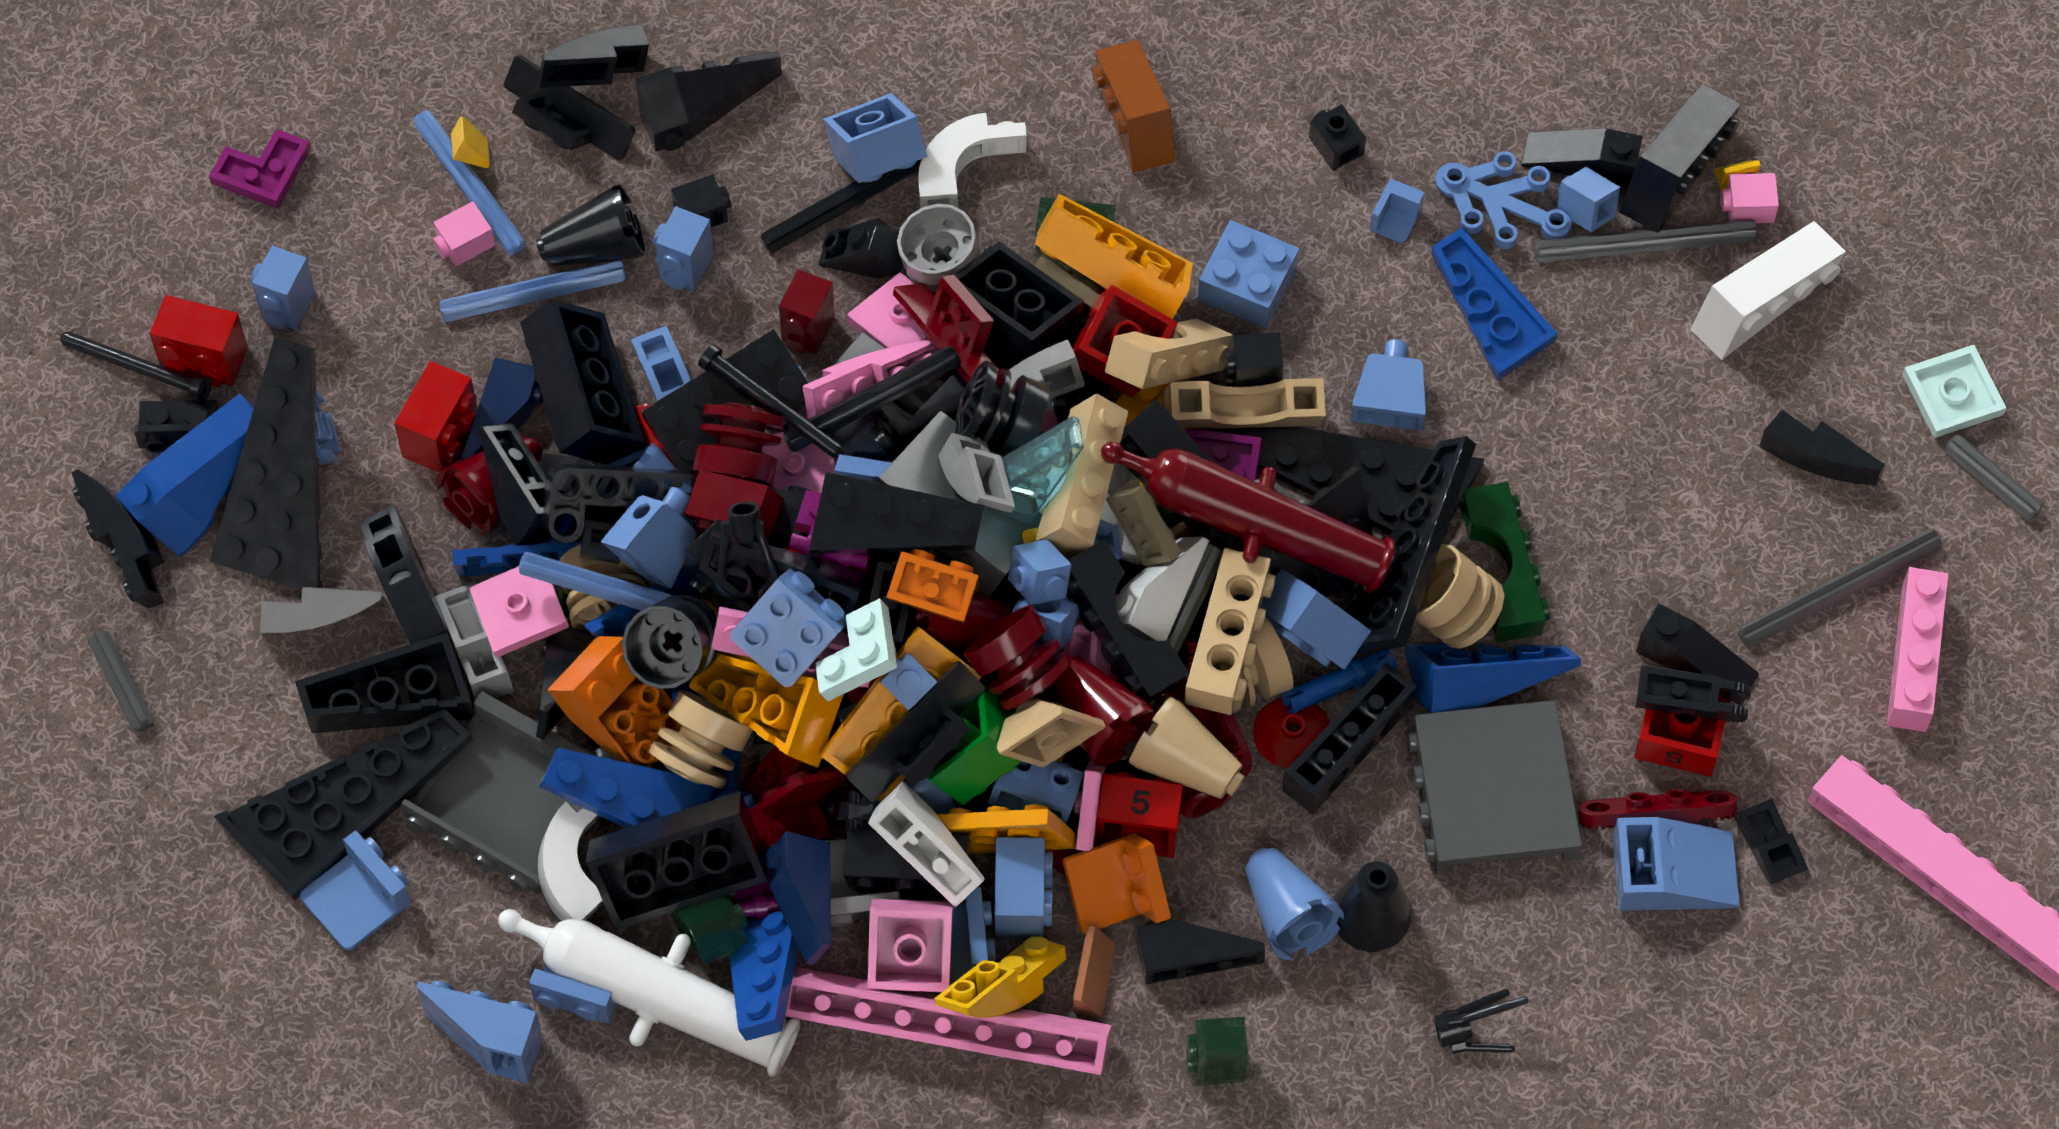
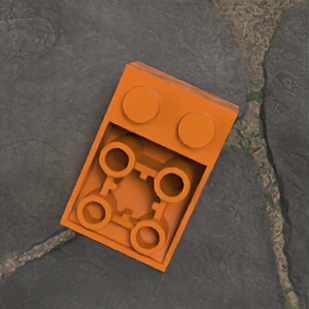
[547,636,681,768]

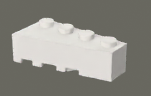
[1690,221,1846,360]

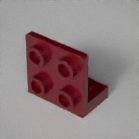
[749,765,848,854]

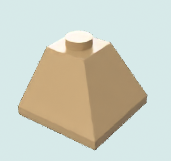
[997,699,1106,768]

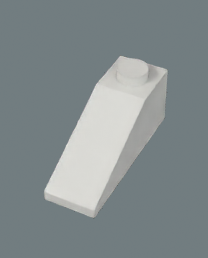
[1114,537,1209,641]
[868,781,985,907]

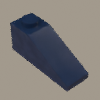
[461,357,543,460]
[765,831,831,965]

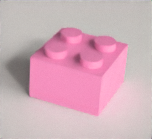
[867,899,953,992]

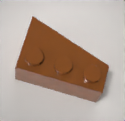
[1091,40,1175,173]

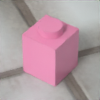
[1720,173,1779,223]
[432,201,495,267]

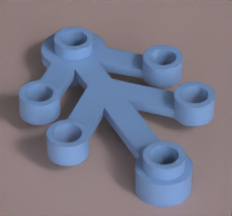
[1435,151,1571,249]

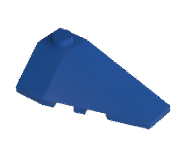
[115,393,254,557]
[1405,642,1581,713]

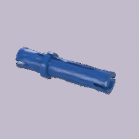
[1282,649,1397,714]

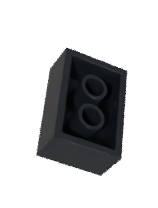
[955,241,1084,363]

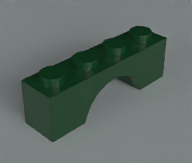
[1460,482,1550,643]

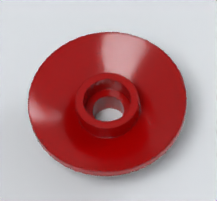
[1253,698,1330,768]

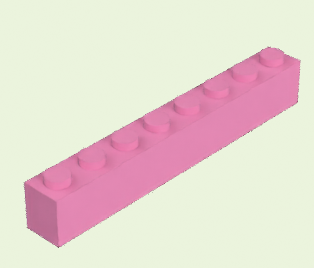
[1808,755,2059,992]
[785,967,1112,1075]

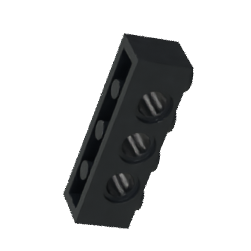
[1282,662,1417,815]

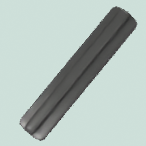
[1944,435,2043,521]
[88,630,154,732]

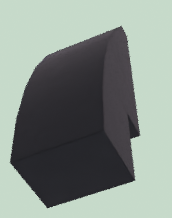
[538,24,649,88]
[1759,410,1885,486]

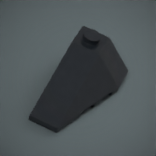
[635,51,782,152]

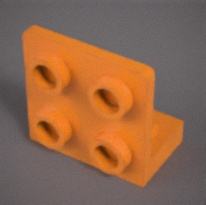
[887,548,980,623]
[1063,833,1171,934]

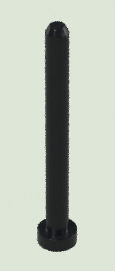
[60,331,212,403]
[698,344,844,459]

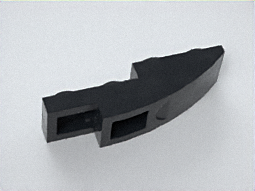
[71,469,165,609]
[359,505,450,644]

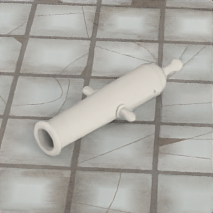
[498,909,800,1077]

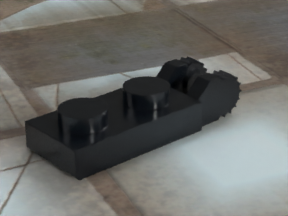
[1635,665,1751,723]

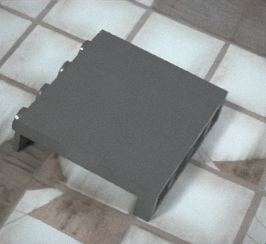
[876,411,1042,598]
[401,691,596,894]
[1406,700,1582,875]

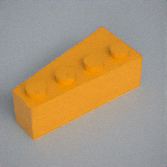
[1035,194,1193,319]
[689,654,844,768]

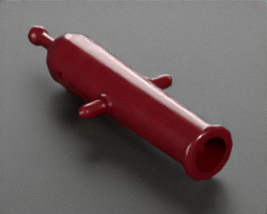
[1101,441,1395,594]

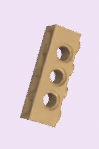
[1185,548,1276,715]

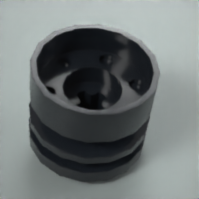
[954,361,1049,461]
[622,595,720,689]

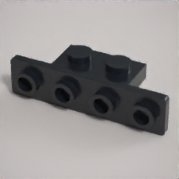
[504,55,636,160]
[845,661,985,802]

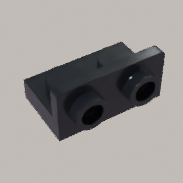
[134,400,218,452]

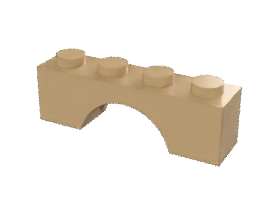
[1105,318,1233,389]
[1164,378,1326,429]
[1035,394,1128,559]

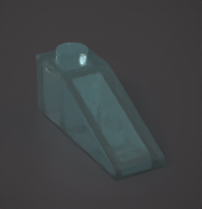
[987,416,1084,523]

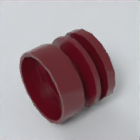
[693,403,785,485]
[963,605,1072,711]

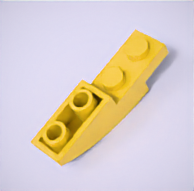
[935,936,1066,1018]

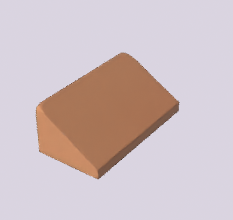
[1073,926,1116,1018]

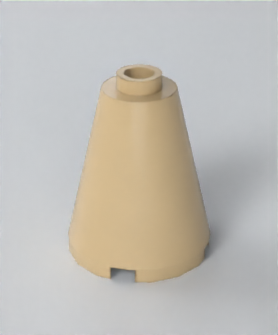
[1129,697,1245,799]

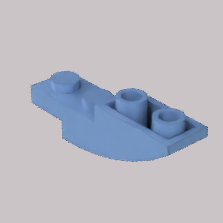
[631,326,691,402]

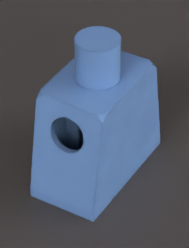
[1350,340,1426,431]
[601,487,696,589]

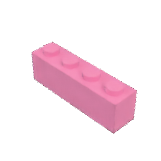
[1887,567,1948,732]

